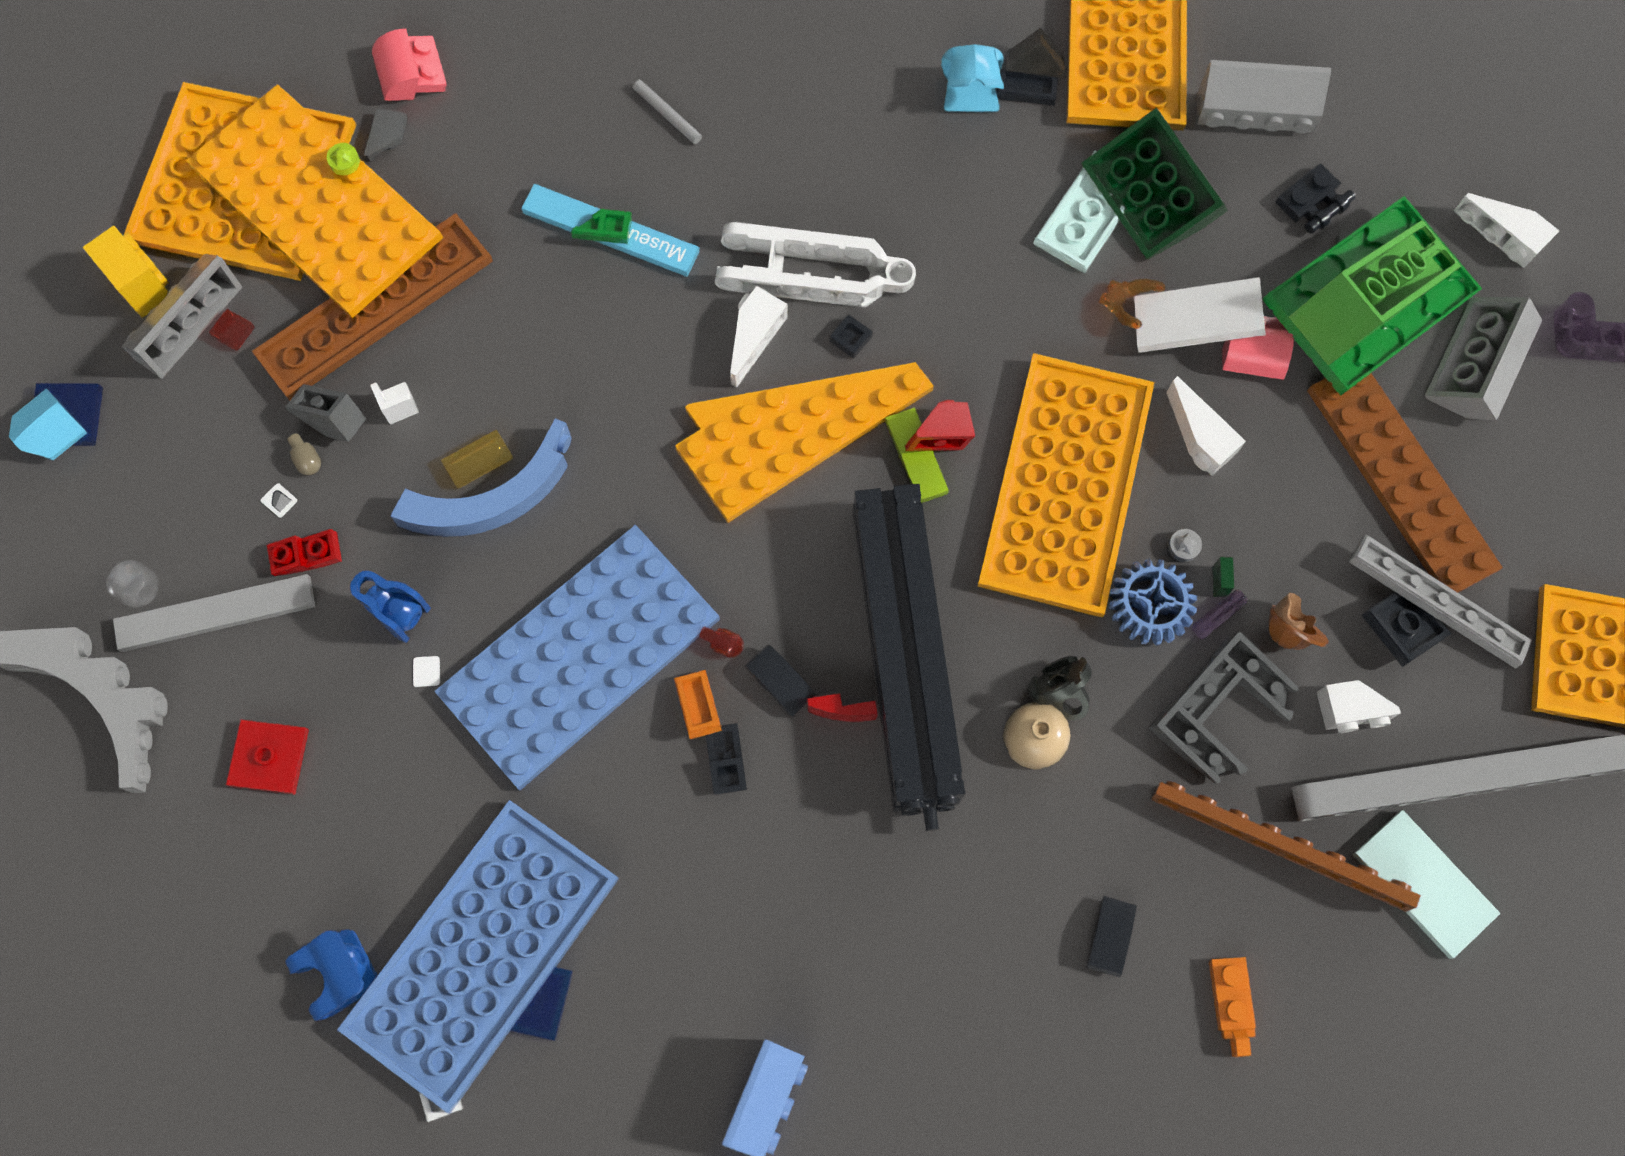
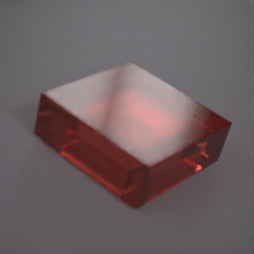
[209,309,255,351]

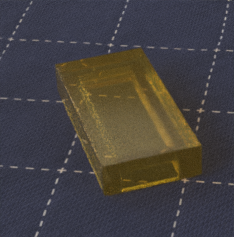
[441,429,513,489]

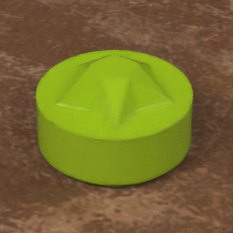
[327,143,360,175]

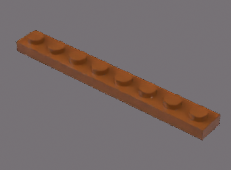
[1150,781,1421,912]

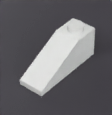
[730,285,787,388]
[1166,376,1246,476]

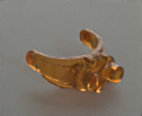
[1099,278,1166,329]

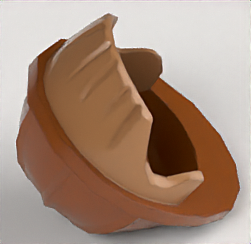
[1268,593,1329,650]

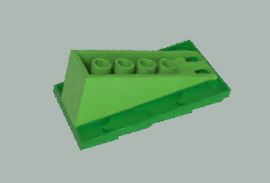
[1262,196,1482,396]

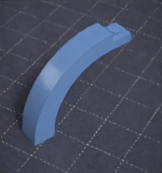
[390,418,572,537]

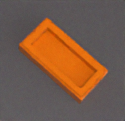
[674,670,722,739]

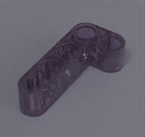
[1554,292,1625,362]

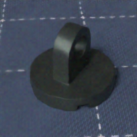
[1027,656,1092,721]

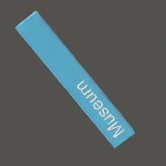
[521,184,699,277]

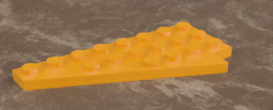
[675,362,934,523]

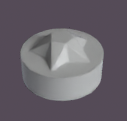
[1168,529,1202,562]

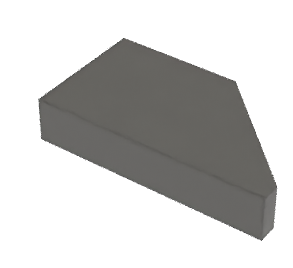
[364,108,408,162]

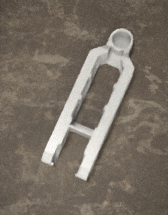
[715,222,916,307]

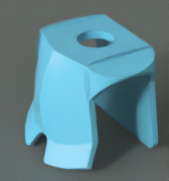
[941,44,1004,112]

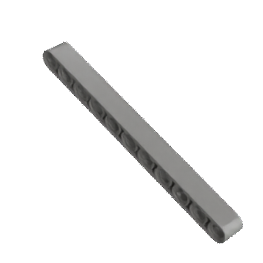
[1291,735,1625,821]

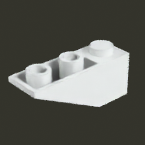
[1454,193,1559,268]

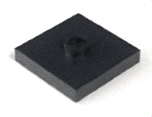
[1362,592,1452,667]

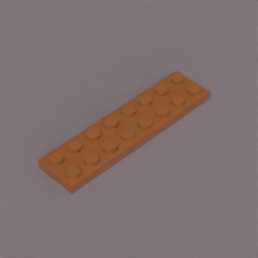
[252,213,493,401]
[1307,373,1503,593]

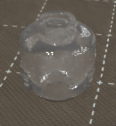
[106,560,159,608]

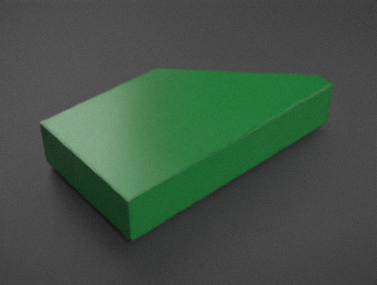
[571,209,632,244]

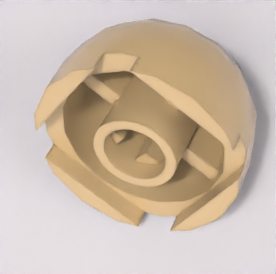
[1003,702,1071,770]

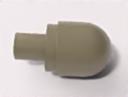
[287,433,321,476]

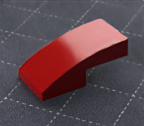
[807,693,877,722]

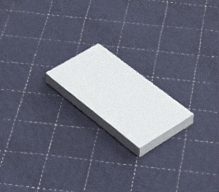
[1134,277,1266,353]

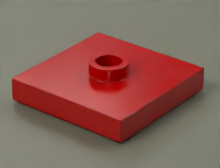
[226,720,309,795]

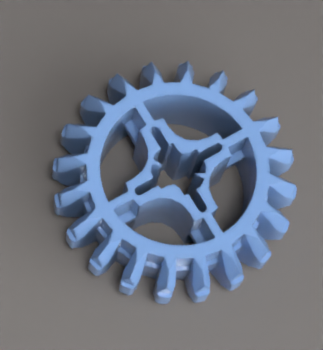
[1108,558,1197,646]

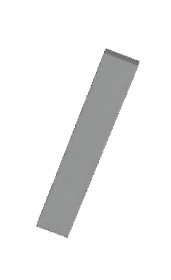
[1349,535,1532,669]
[113,574,316,652]

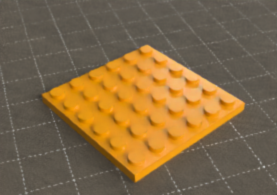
[123,82,356,281]

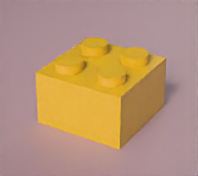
[83,225,169,318]

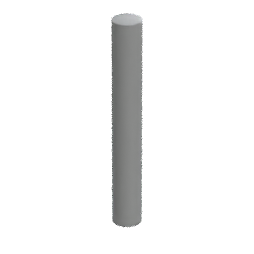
[633,80,702,144]

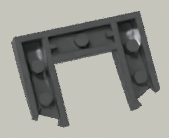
[1148,631,1299,784]

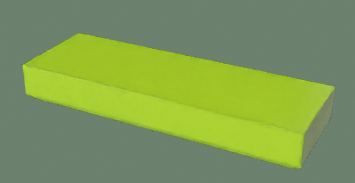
[885,408,949,503]

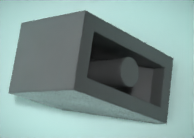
[285,384,366,442]

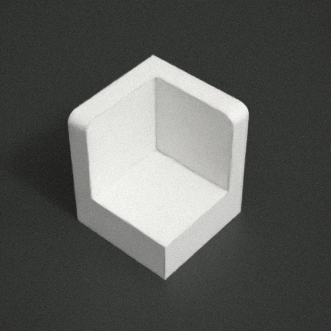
[371,382,419,425]

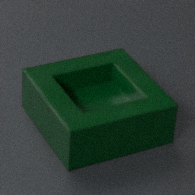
[1212,557,1234,597]

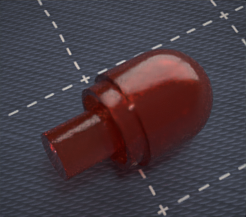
[699,626,744,658]

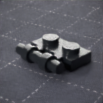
[1275,163,1356,234]

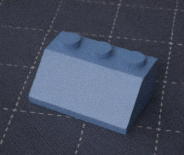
[722,1039,808,1156]

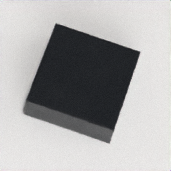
[830,314,873,359]

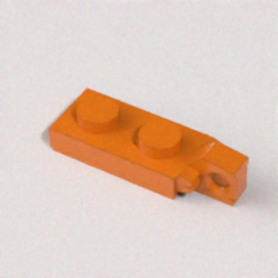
[1209,957,1256,1057]

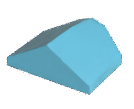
[9,389,87,460]

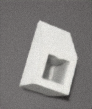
[1317,680,1401,733]

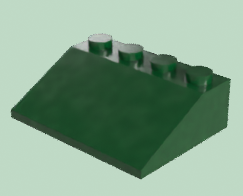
[1081,107,1228,260]

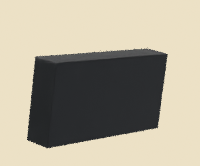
[997,68,1059,106]

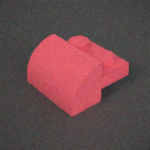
[372,29,447,101]
[1222,316,1294,380]

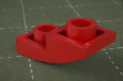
[266,529,342,576]

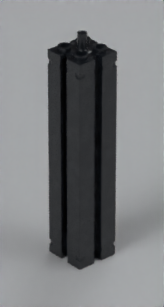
[852,484,966,831]

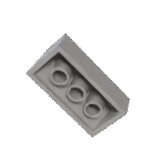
[1196,60,1331,133]
[122,254,242,379]
[1425,297,1542,420]

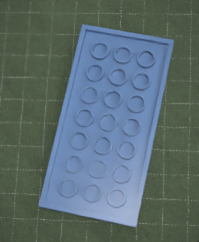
[435,525,720,791]
[337,800,619,1114]

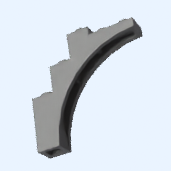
[0,627,168,793]

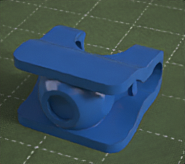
[350,571,431,643]
[285,929,378,1021]

